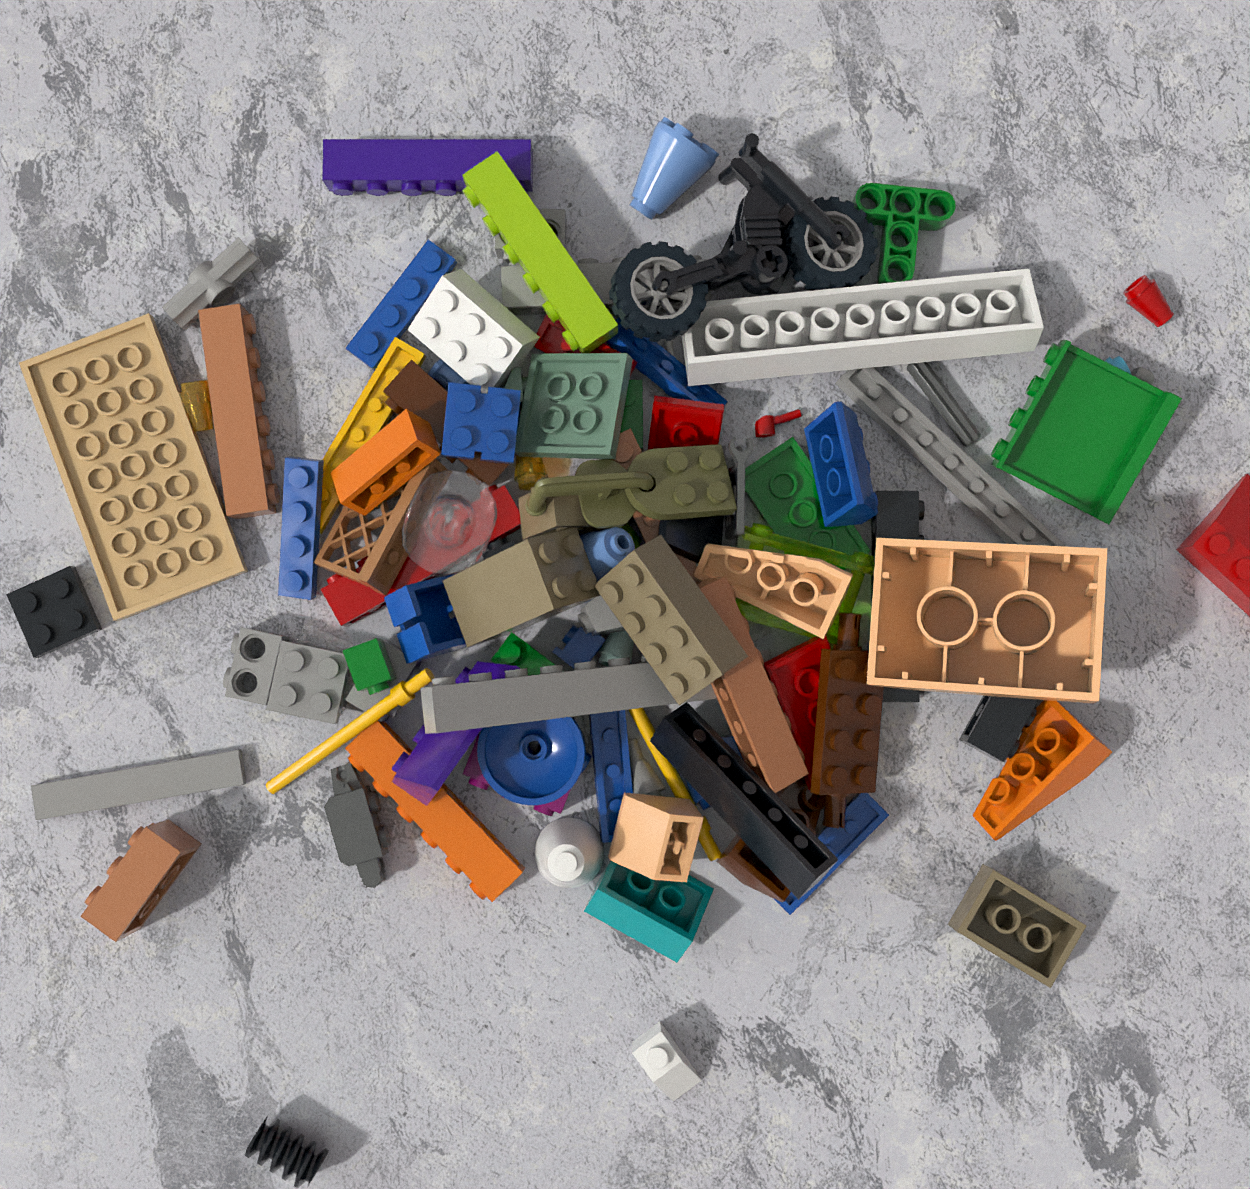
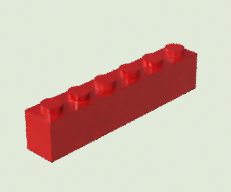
[320,484,521,627]

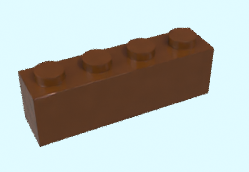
[383,359,517,487]

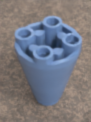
[630,117,719,220]

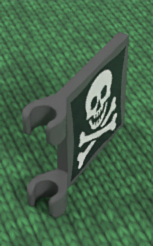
[722,437,754,540]

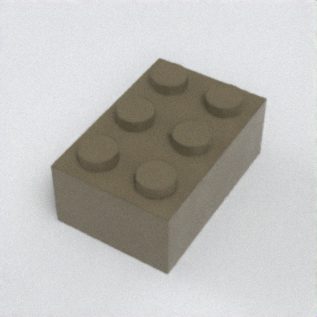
[948,864,1087,988]

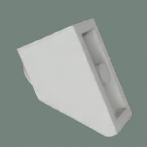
[632,1021,702,1101]

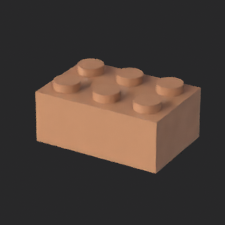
[80,819,202,942]

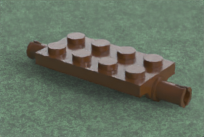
[810,612,884,828]

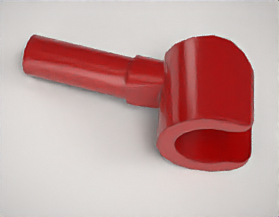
[755,409,802,438]

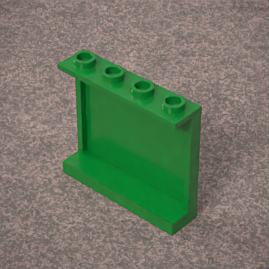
[991,340,1182,525]

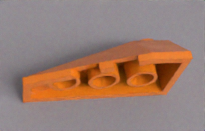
[972,700,1112,841]

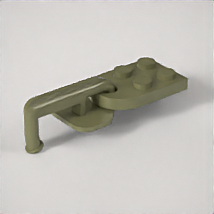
[525,444,737,528]

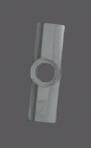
[162,237,261,331]

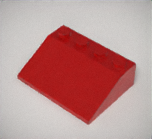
[1176,474,1250,617]

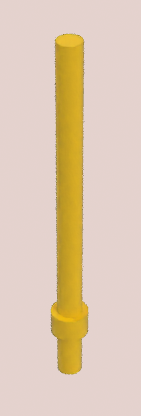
[266,668,435,794]
[629,708,721,861]

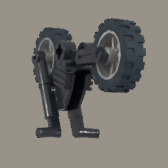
[609,133,878,342]

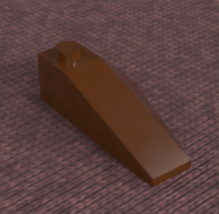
[716,777,825,902]

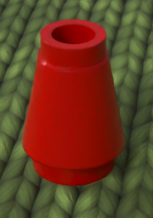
[1123,275,1174,327]

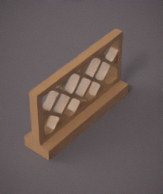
[313,458,452,596]

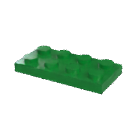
[745,437,871,570]

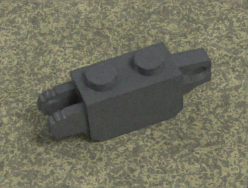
[324,763,391,888]

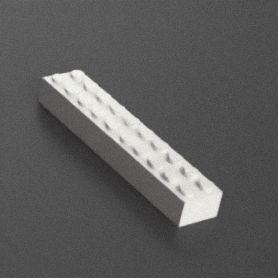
[680,269,1044,386]

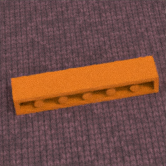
[345,720,525,902]

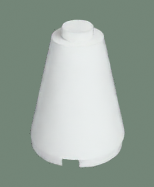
[534,818,604,888]

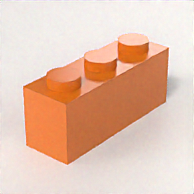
[330,409,441,516]

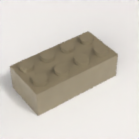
[595,535,748,706]

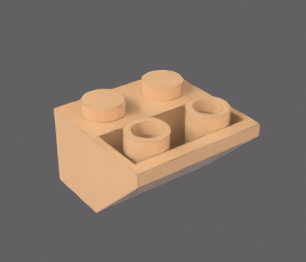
[608,792,704,882]

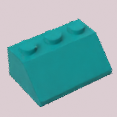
[584,861,714,963]

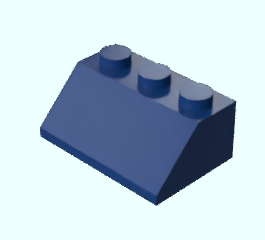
[804,401,878,527]

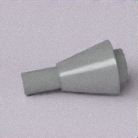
[628,738,666,796]

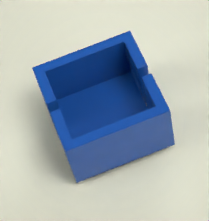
[441,382,521,464]
[384,573,467,664]

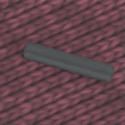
[907,362,981,447]

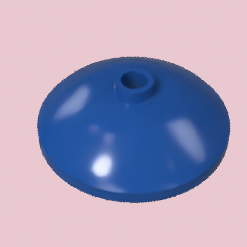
[477,717,585,805]

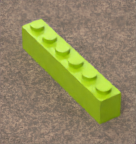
[462,151,618,353]

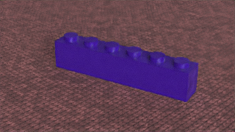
[322,139,533,196]

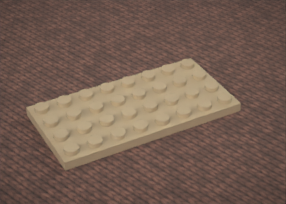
[19,313,248,621]

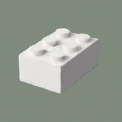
[408,269,540,394]

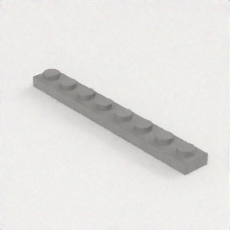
[835,368,1065,546]

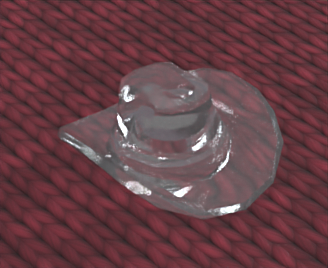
[402,469,497,575]

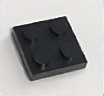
[6,566,102,658]

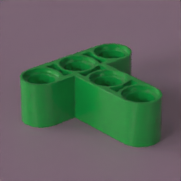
[852,183,956,284]

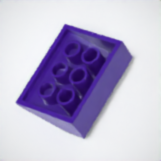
[392,661,521,806]

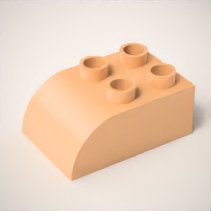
[867,538,1108,703]

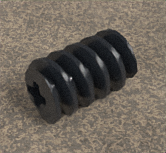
[245,1116,329,1188]

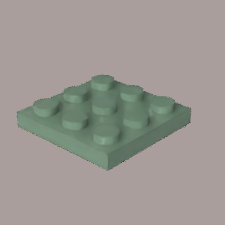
[515,353,633,460]

